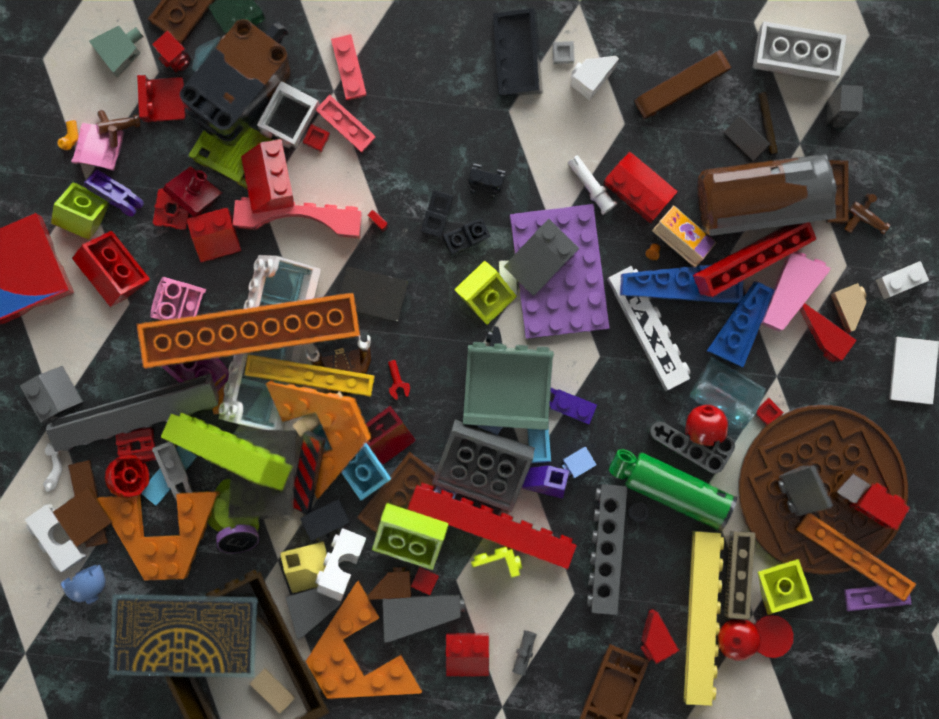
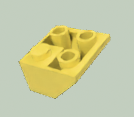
[280,541,327,593]

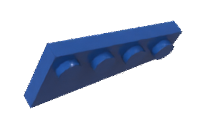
[707,281,774,367]

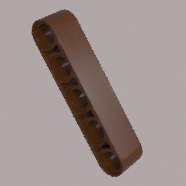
[634,50,732,119]

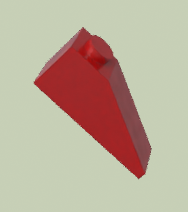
[799,303,857,362]

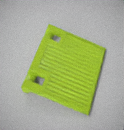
[188,127,274,189]

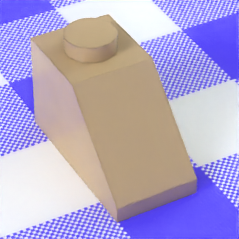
[831,283,867,333]

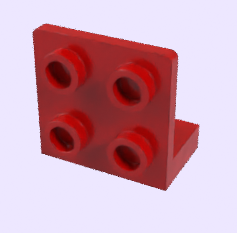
[137,75,186,122]

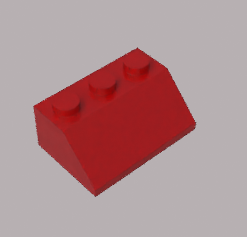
[241,139,294,214]
[603,152,678,224]
[72,231,150,307]

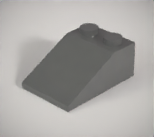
[504,219,579,296]
[778,466,832,516]

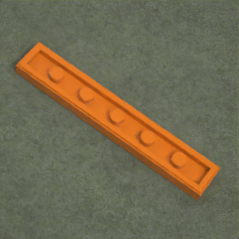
[796,513,916,602]

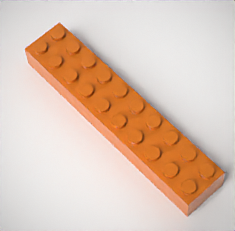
[137,293,360,368]

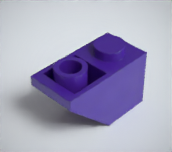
[522,466,569,499]

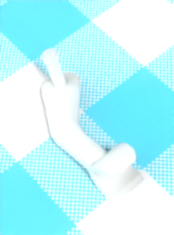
[43,443,62,492]

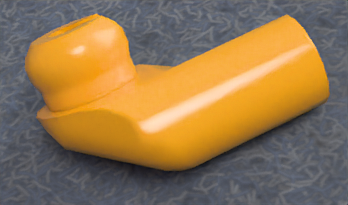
[58,120,79,150]

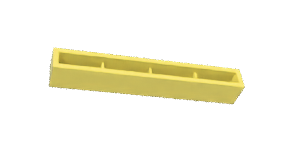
[684,531,724,706]

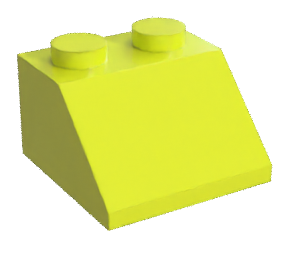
[454,261,517,325]
[757,559,813,615]

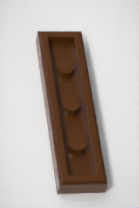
[68,460,108,548]

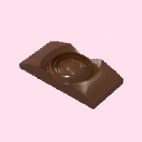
[579,644,649,719]

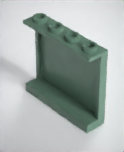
[463,342,554,430]

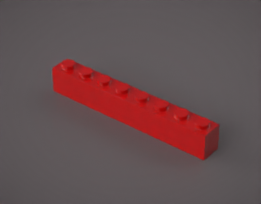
[407,482,577,569]

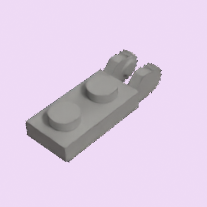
[152,441,194,501]

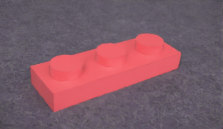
[331,34,367,100]
[316,95,376,153]

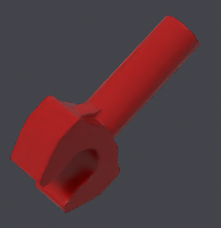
[388,360,410,400]

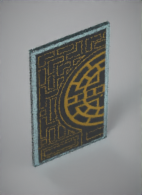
[109,594,258,678]

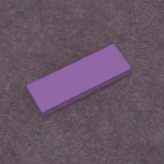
[844,586,911,611]

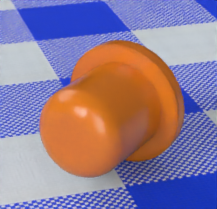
[645,244,660,260]

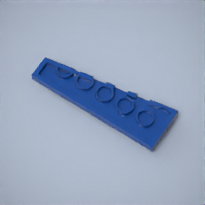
[620,265,743,304]

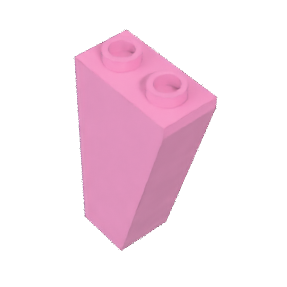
[761,251,831,332]

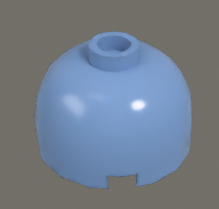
[60,565,105,604]

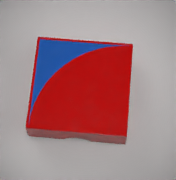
[0,213,75,325]

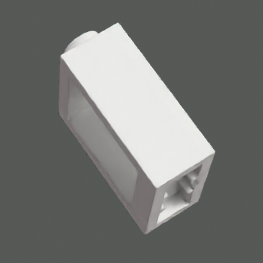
[257,81,320,148]

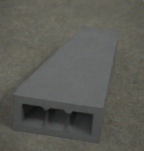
[383,594,465,642]

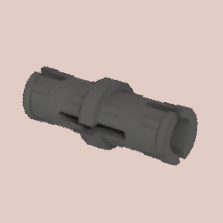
[512,630,537,676]

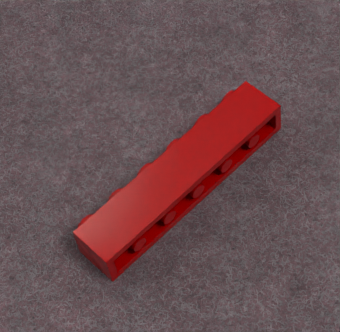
[693,222,817,297]

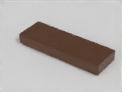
[826,160,849,224]

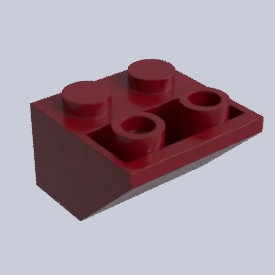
[365,406,416,465]

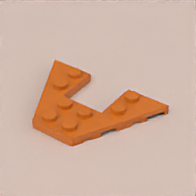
[265,380,371,498]
[97,491,220,580]
[306,581,422,699]

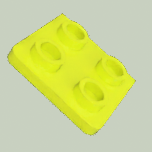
[471,546,523,578]

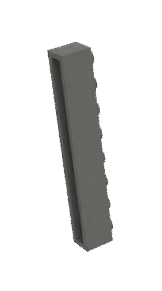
[46,374,219,452]

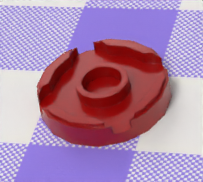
[754,615,794,658]

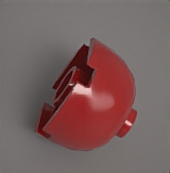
[685,405,728,446]
[105,454,150,498]
[718,618,761,661]

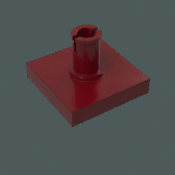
[163,166,222,217]

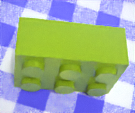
[372,503,448,570]

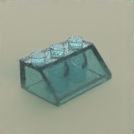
[689,357,766,429]

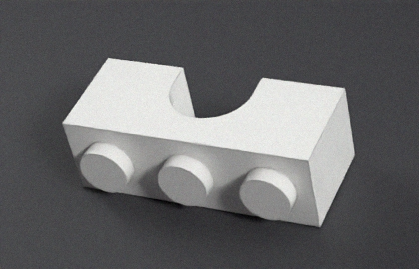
[25,504,86,572]
[315,528,366,601]

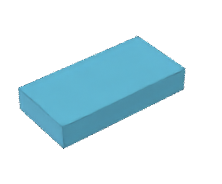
[527,427,551,463]

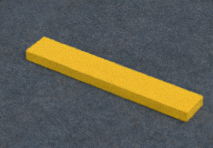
[244,354,375,397]

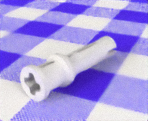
[567,155,617,215]

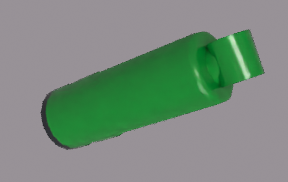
[609,449,737,531]

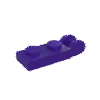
[83,170,144,217]
[549,387,597,425]

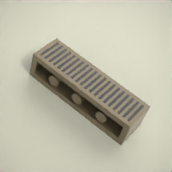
[724,531,755,619]

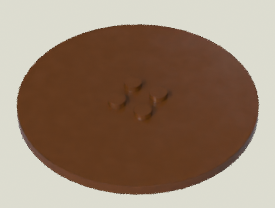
[738,405,908,575]

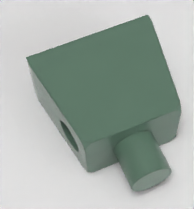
[89,26,143,77]

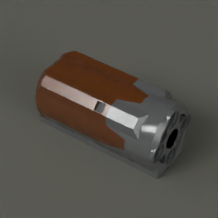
[698,154,836,236]

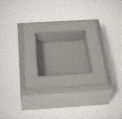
[552,41,574,64]

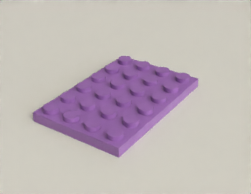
[510,204,609,339]

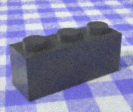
[826,85,863,128]

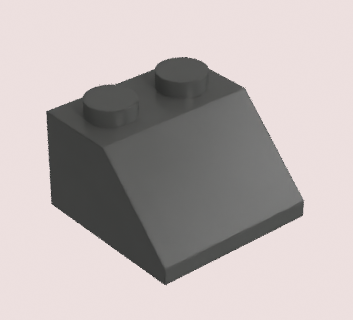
[20,366,83,423]

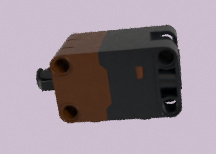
[180,19,291,146]

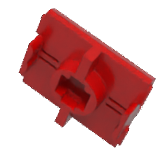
[153,188,189,230]
[115,426,156,462]

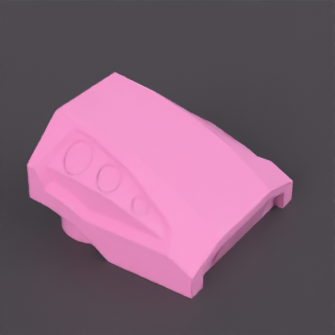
[71,123,124,171]
[150,277,206,321]

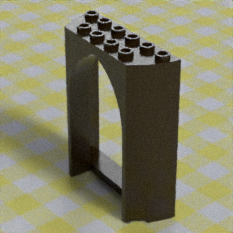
[162,569,329,719]

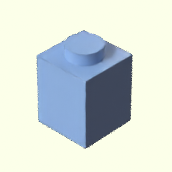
[562,447,596,478]

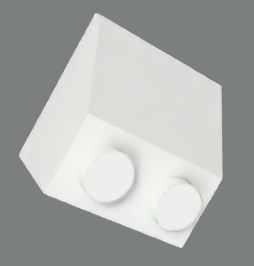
[570,56,619,100]

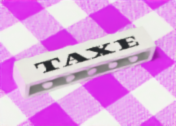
[607,266,691,391]

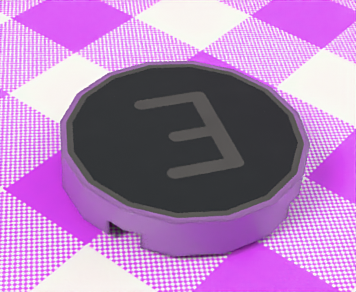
[216,524,259,553]

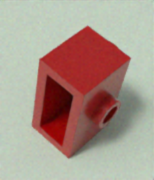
[152,31,191,73]

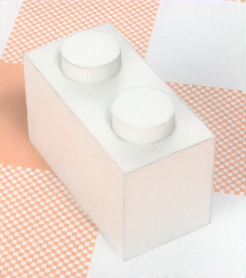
[876,261,929,299]

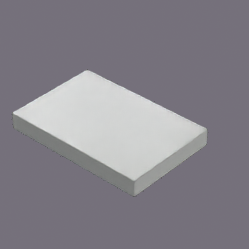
[889,337,939,404]

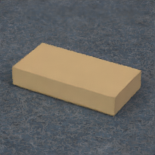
[250,668,295,713]

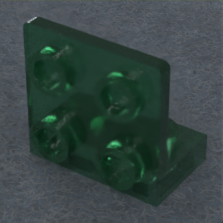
[209,0,266,34]

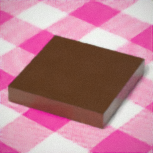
[52,488,113,547]

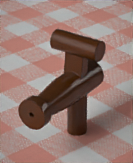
[96,110,140,148]
[844,194,890,235]

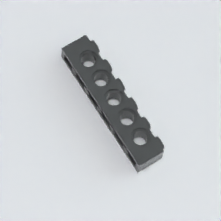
[587,484,627,615]

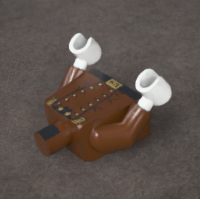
[306,335,371,396]

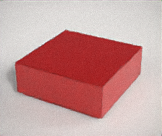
[302,124,330,153]
[367,210,388,232]
[753,398,784,425]
[411,567,439,595]

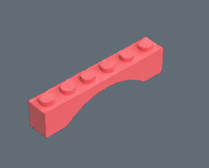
[233,197,362,239]

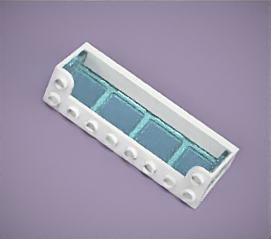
[219,255,321,434]

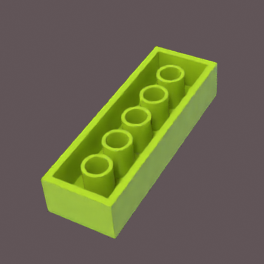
[161,413,292,490]

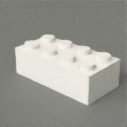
[753,21,846,82]

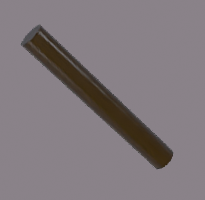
[758,92,778,155]

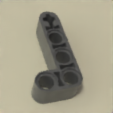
[648,422,735,473]

